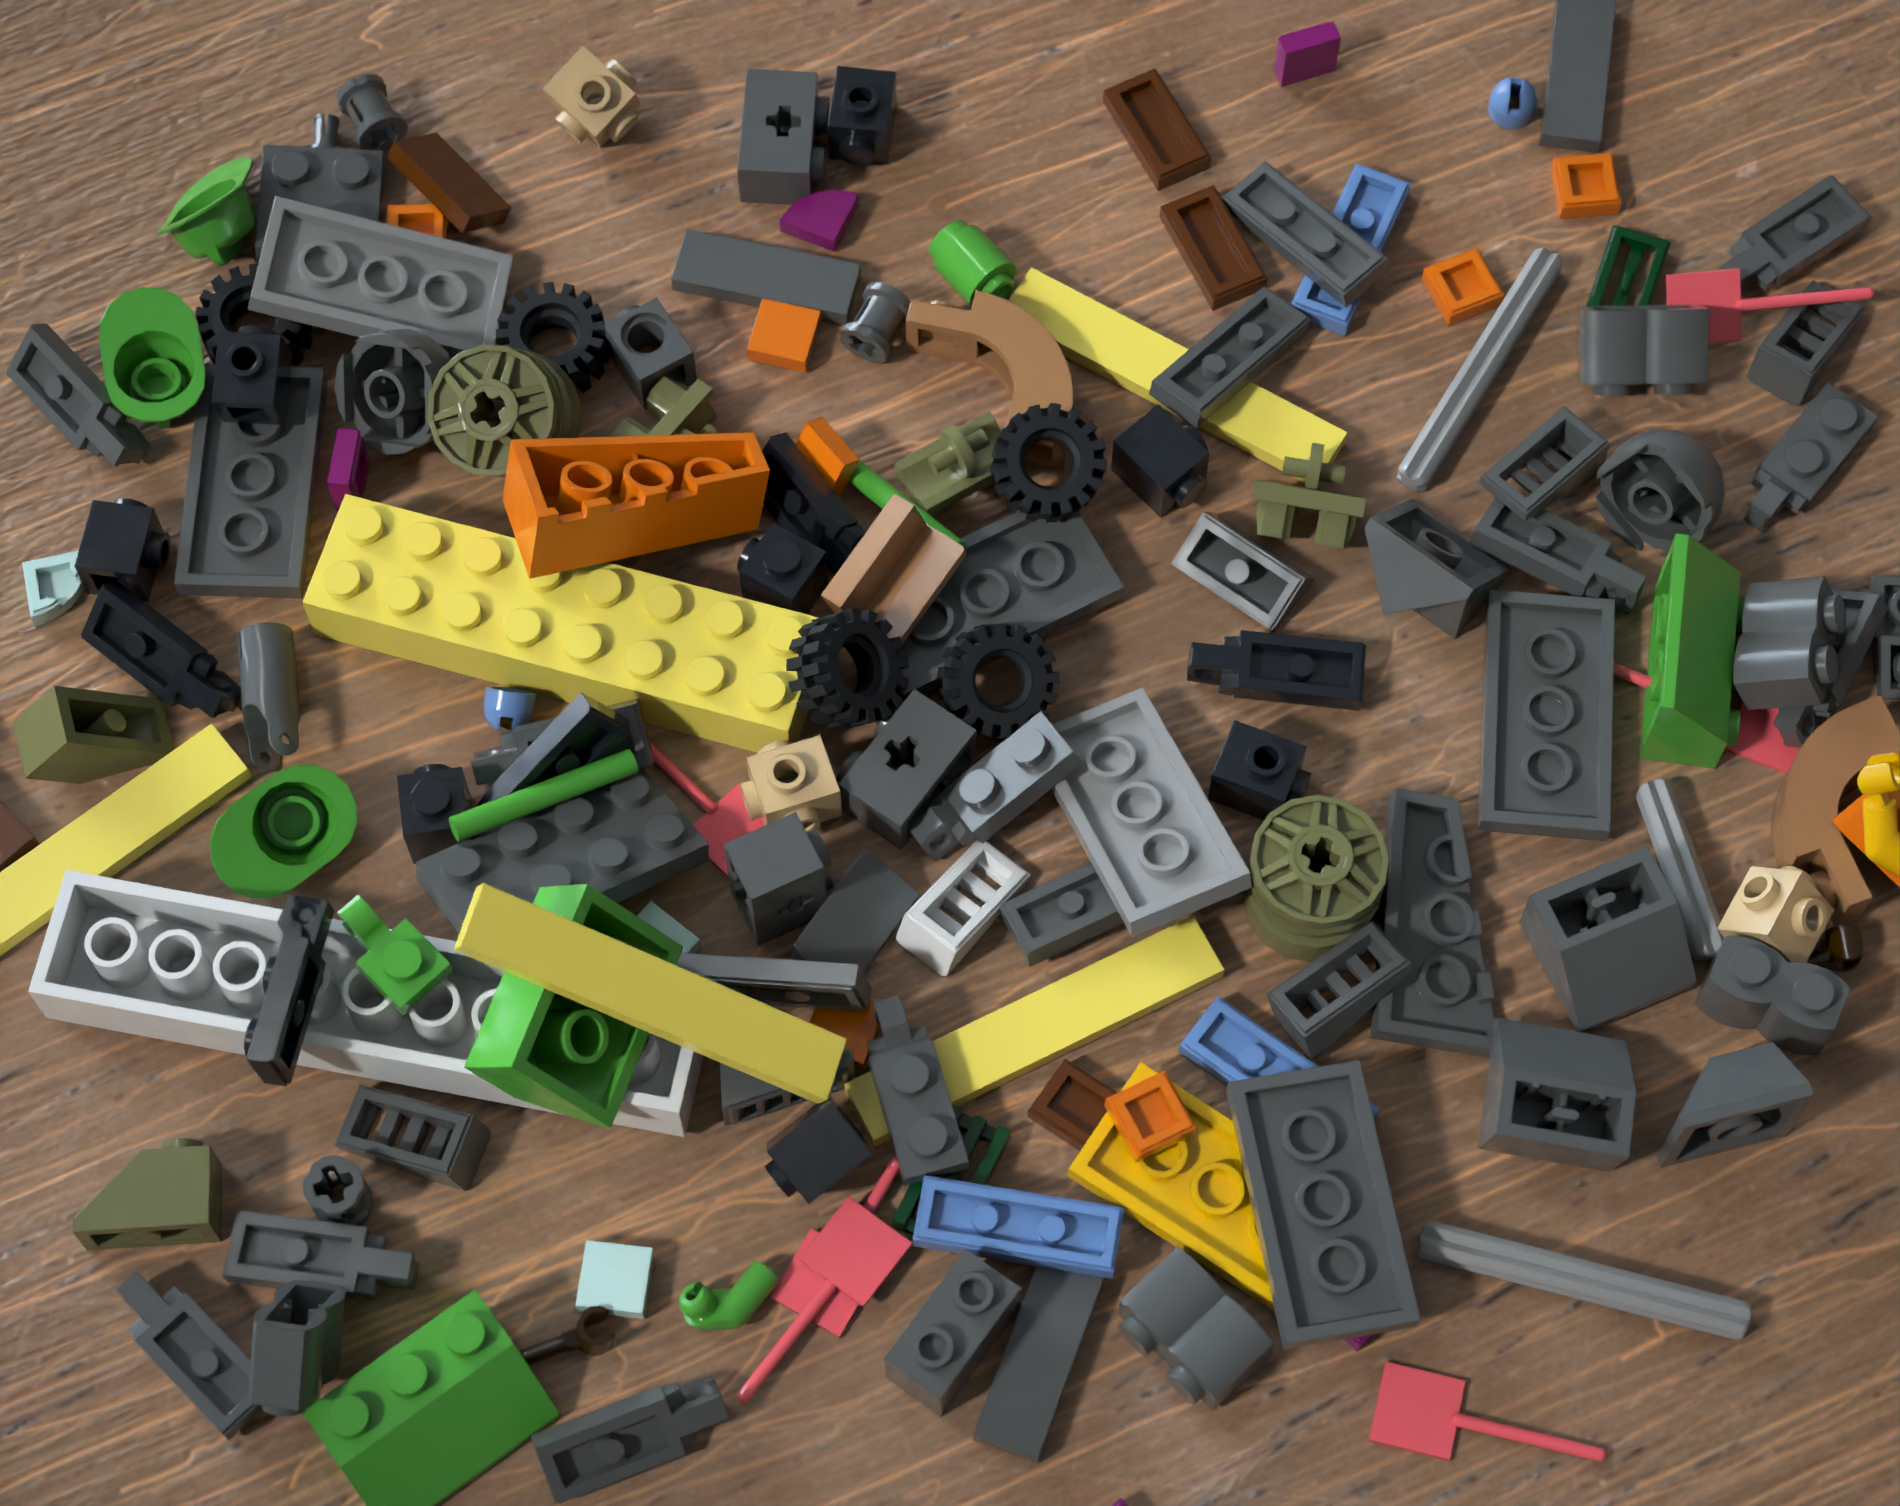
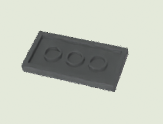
[174,365,327,598]
[896,510,1125,703]
[1478,589,1615,841]
[416,767,709,964]
[1226,1060,1421,1350]

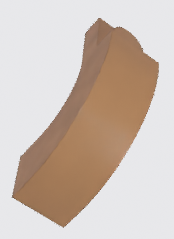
[906,290,1073,469]
[1771,695,1900,927]

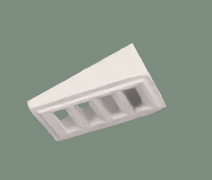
[896,839,1031,976]

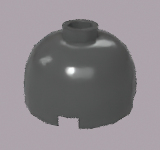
[334,329,452,455]
[1596,429,1725,557]

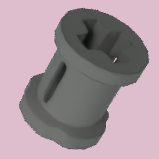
[336,74,408,152]
[839,282,910,364]
[303,1155,373,1226]

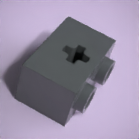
[737,69,830,205]
[836,689,977,850]
[724,812,833,946]
[885,1249,1021,1417]

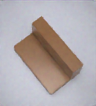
[821,493,966,651]

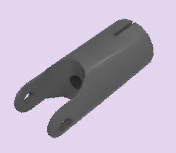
[236,622,300,773]

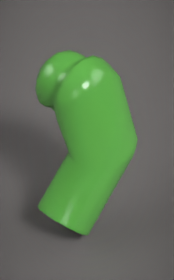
[678,1260,780,1331]

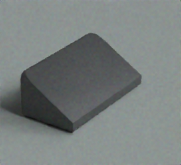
[1171,511,1314,631]
[791,848,920,973]

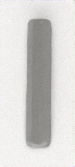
[1636,779,1724,961]

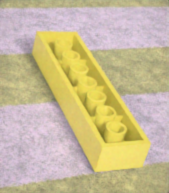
[302,494,819,753]

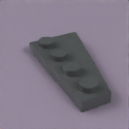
[1370,788,1495,1058]

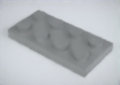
[248,196,513,358]
[1051,687,1252,938]

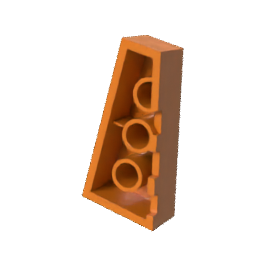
[502,432,770,579]

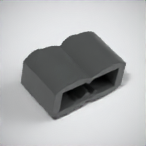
[1578,305,1709,396]
[1733,576,1846,710]
[1695,936,1851,1055]
[1118,1247,1274,1410]
[248,1280,345,1416]

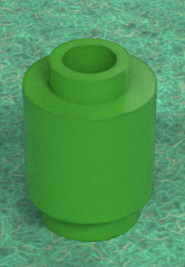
[929,220,1016,307]

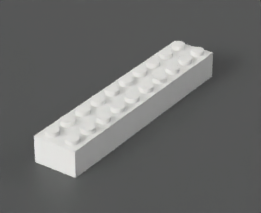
[28,870,704,1137]

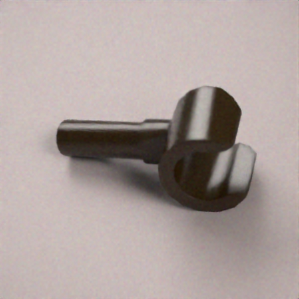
[1806,925,1863,972]
[520,1306,616,1365]

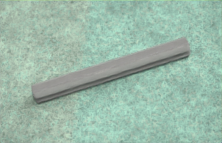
[1397,247,1563,492]
[1417,1220,1751,1340]

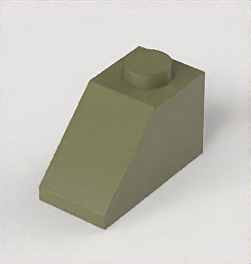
[13,686,174,784]
[72,1138,222,1250]

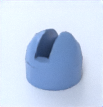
[1488,77,1537,130]
[483,686,536,731]

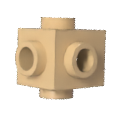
[543,45,640,148]
[740,735,842,832]
[1717,866,1834,963]

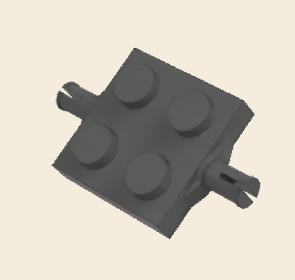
[255,113,384,260]

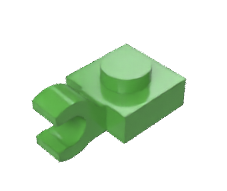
[337,895,453,1016]

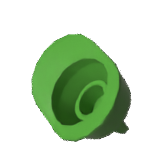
[157,157,257,266]
[99,287,206,428]
[210,765,357,899]

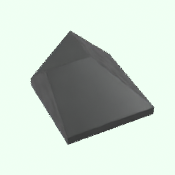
[1364,499,1512,639]
[1656,1042,1814,1168]

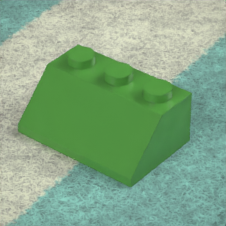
[1639,533,1745,769]
[464,884,684,1128]
[302,1290,561,1506]

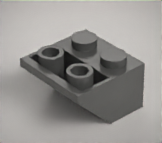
[1519,846,1697,1033]
[1478,1017,1636,1172]

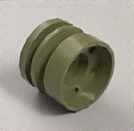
[427,344,582,478]
[1242,795,1389,962]

